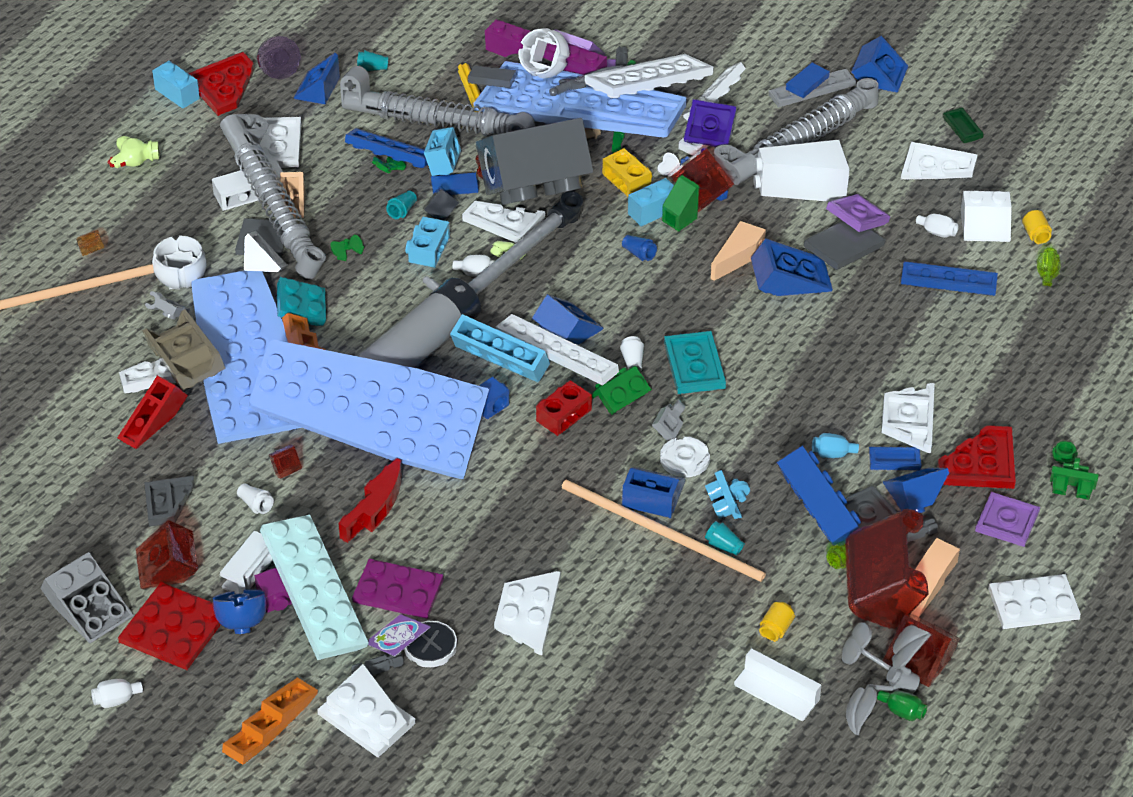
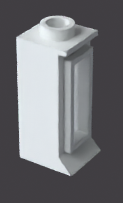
[220,531,273,594]

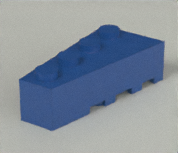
[777,446,861,549]

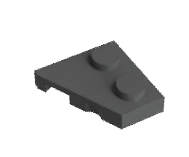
[144,476,195,527]

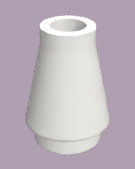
[620,336,644,372]
[237,484,274,514]

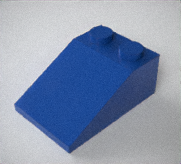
[751,238,833,296]

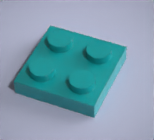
[277,277,326,326]

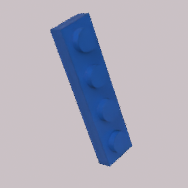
[345,128,428,168]
[901,262,998,296]

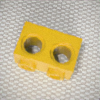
[602,148,652,197]

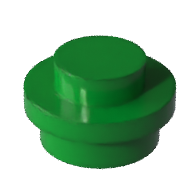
[1052,441,1078,464]

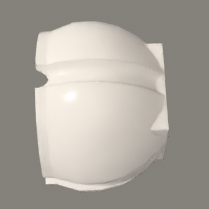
[519,28,570,79]
[152,236,206,290]

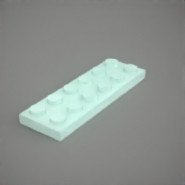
[260,515,368,660]

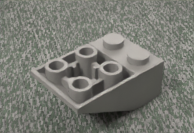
[40,552,134,644]

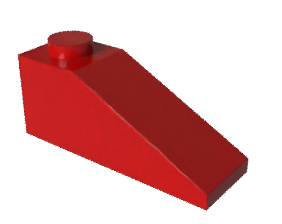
[117,375,188,449]

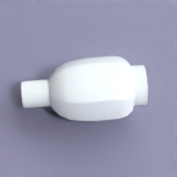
[916,214,958,238]
[453,255,495,278]
[91,679,143,708]

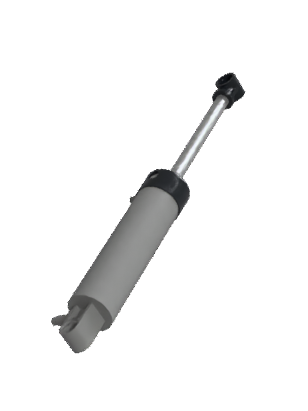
[357,191,583,368]

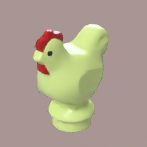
[107,136,160,168]

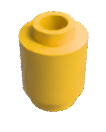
[1022,210,1052,244]
[759,602,795,642]

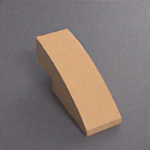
[896,538,960,618]

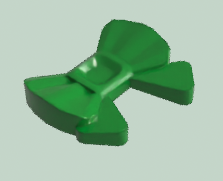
[372,157,406,173]
[330,235,364,261]

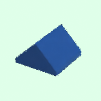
[294,53,340,105]

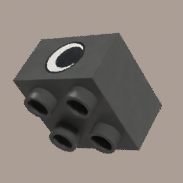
[475,118,593,205]

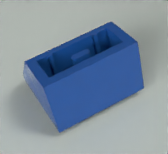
[622,467,685,518]

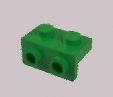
[592,366,651,414]

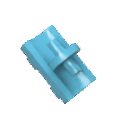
[705,470,750,519]

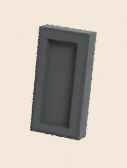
[468,66,516,88]

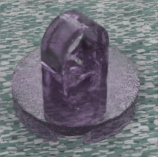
[257,35,301,79]

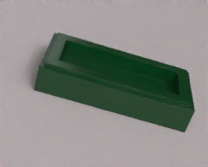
[943,107,984,143]

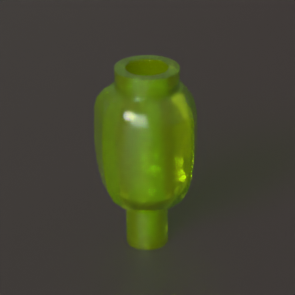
[1037,247,1061,287]

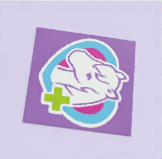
[368,614,430,656]

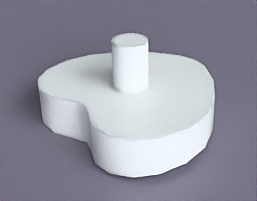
[657,153,680,176]

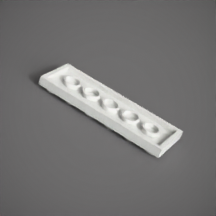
[585,54,713,98]

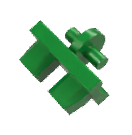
[1050,457,1099,500]

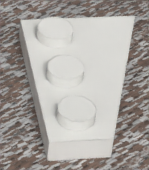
[901,142,977,179]
[462,201,545,243]
[119,359,176,394]
[327,664,407,746]

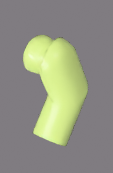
[490,241,526,260]

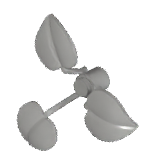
[842,622,931,736]

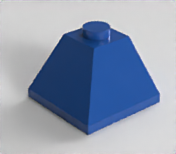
[883,468,949,515]

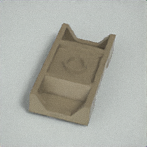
[142,309,226,390]

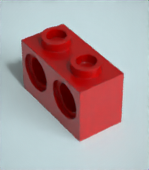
[536,380,592,436]

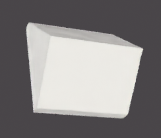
[244,231,287,272]

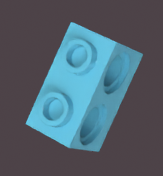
[424,127,461,176]
[405,217,450,268]

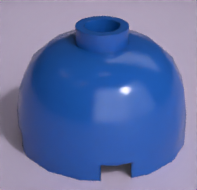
[213,590,267,634]

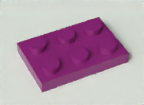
[352,559,444,619]

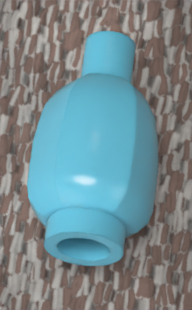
[812,433,859,458]

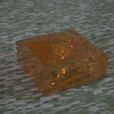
[76,230,105,256]

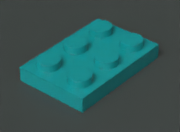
[664,331,726,394]

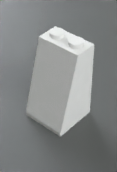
[753,140,849,202]

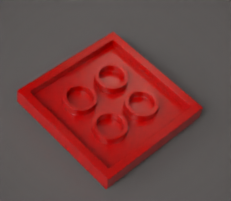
[118,582,221,670]

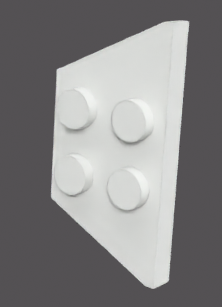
[881,383,935,453]
[494,571,561,655]

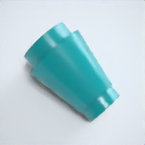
[357,50,388,71]
[386,191,417,219]
[705,521,745,556]

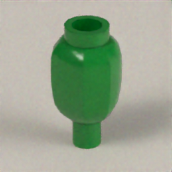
[877,690,928,721]

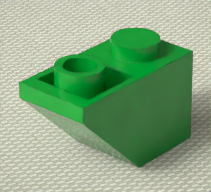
[662,175,699,232]

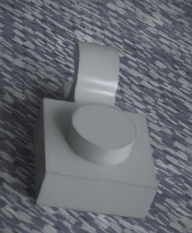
[145,291,190,320]
[652,399,685,441]

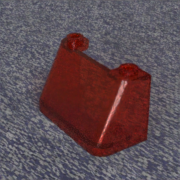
[845,509,929,629]

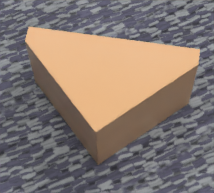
[280,172,306,218]

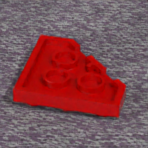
[188,52,254,116]
[937,426,1016,489]

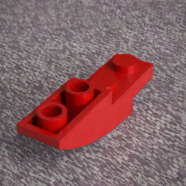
[338,458,402,543]

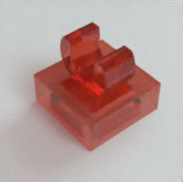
[269,444,302,479]

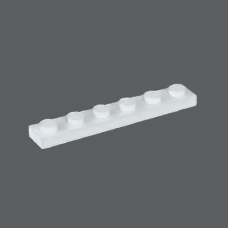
[496,314,619,385]

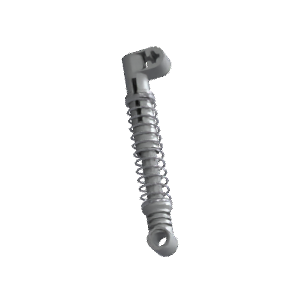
[340,66,535,136]
[714,78,878,185]
[220,114,326,279]

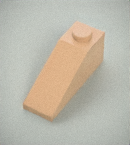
[711,221,766,280]

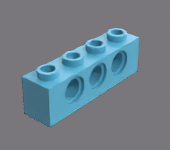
[450,314,550,382]

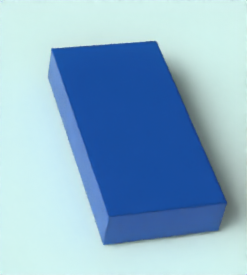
[786,63,830,98]
[431,172,478,195]
[869,447,921,470]

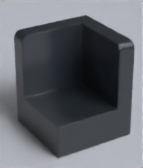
[423,186,459,221]

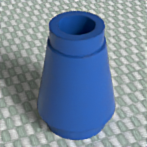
[622,235,657,261]

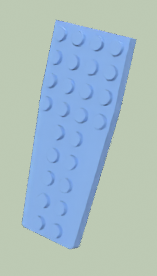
[474,61,686,137]
[191,270,301,444]
[249,340,489,479]

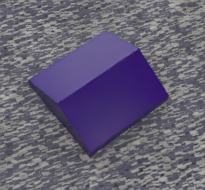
[684,99,737,147]

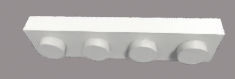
[683,62,746,121]

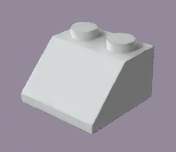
[961,191,1011,242]

